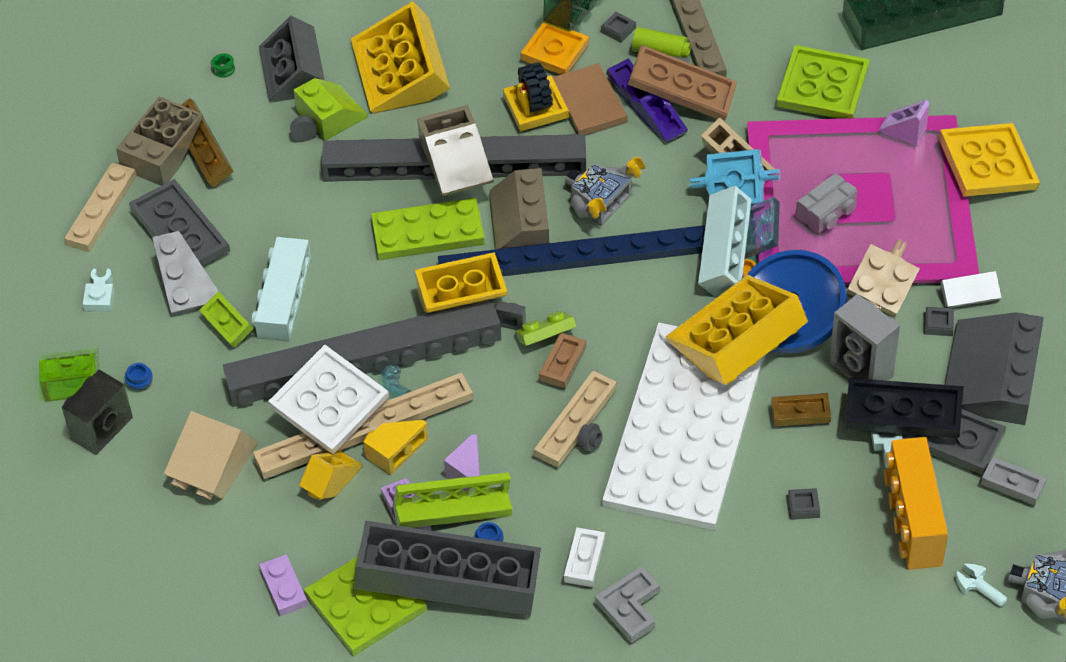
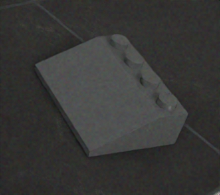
[945,312,1044,425]

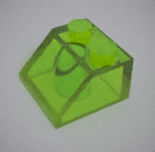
[39,348,101,402]

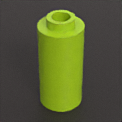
[632,27,691,58]

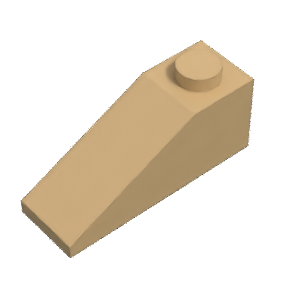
[701,118,774,182]

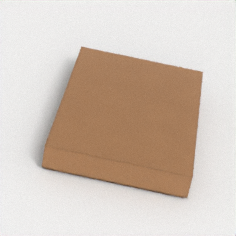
[552,63,628,135]

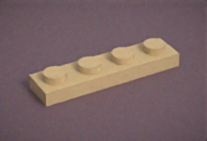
[64,163,137,252]
[534,371,617,468]

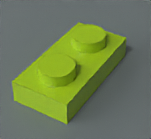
[199,291,254,348]
[515,311,576,346]

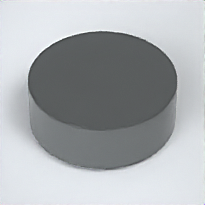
[290,116,317,142]

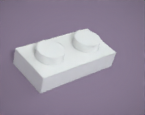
[564,527,605,587]

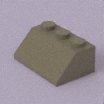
[490,168,549,249]

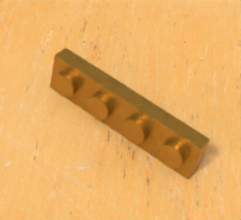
[181,98,234,187]

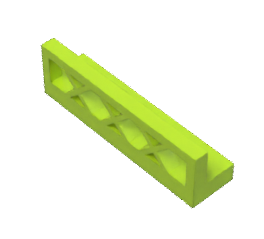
[393,472,513,528]

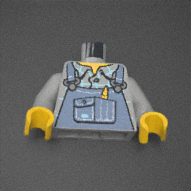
[565,157,646,227]
[1008,550,1066,622]

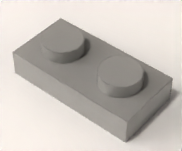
[981,457,1047,506]

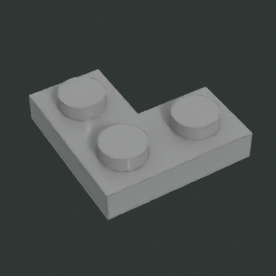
[595,566,660,643]

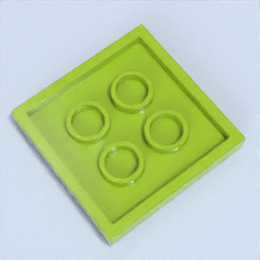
[776,45,870,119]
[304,556,427,656]

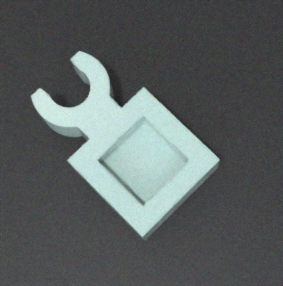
[82,269,114,312]

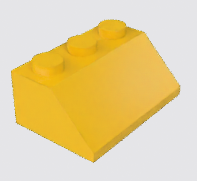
[415,252,508,313]

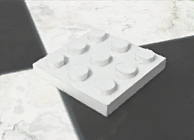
[268,345,389,454]

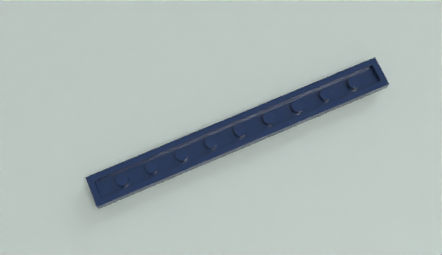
[438,225,705,276]

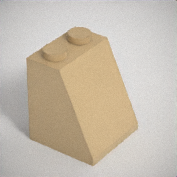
[164,411,258,500]

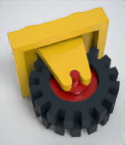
[503,62,569,132]

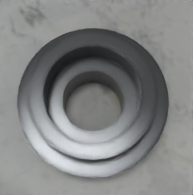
[578,423,603,452]

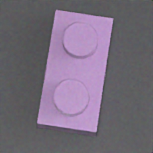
[259,554,308,616]

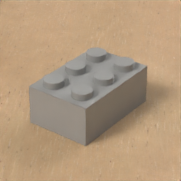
[830,294,900,381]

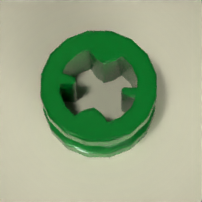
[211,53,235,78]

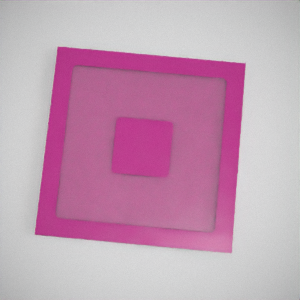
[747,115,979,285]

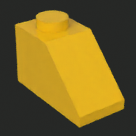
[363,420,428,475]
[299,451,363,500]

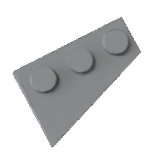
[152,231,218,316]

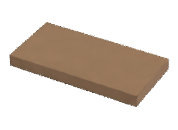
[628,45,737,121]

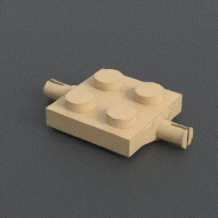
[847,239,920,317]

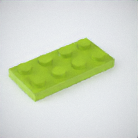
[371,198,485,260]

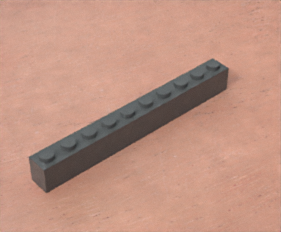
[322,134,586,182]
[223,299,502,407]

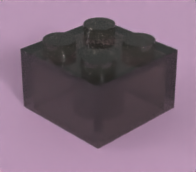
[61,369,133,455]

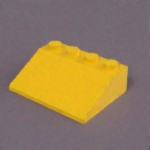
[351,1,450,113]
[665,275,808,385]

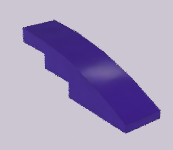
[606,58,688,143]

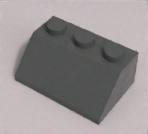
[259,15,325,102]

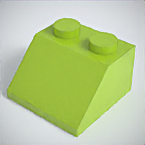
[294,78,368,141]

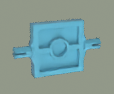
[690,149,781,205]

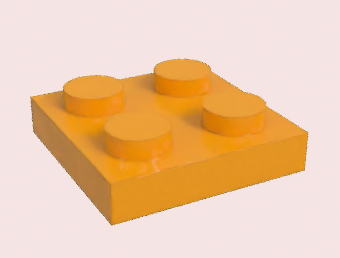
[520,20,589,75]

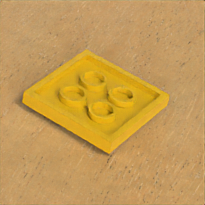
[938,123,1040,197]

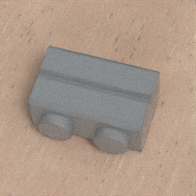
[796,173,858,234]

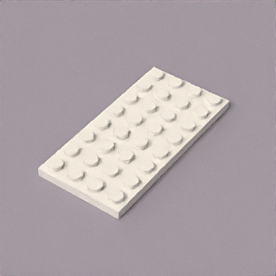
[602,323,765,531]

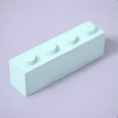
[698,186,751,297]
[251,237,311,342]

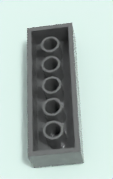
[354,521,541,616]

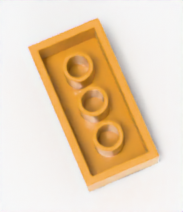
[884,437,948,570]

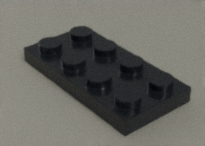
[844,378,964,438]

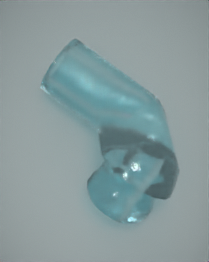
[382,365,411,398]

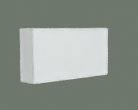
[940,271,1002,308]

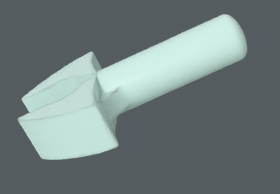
[956,564,1007,607]

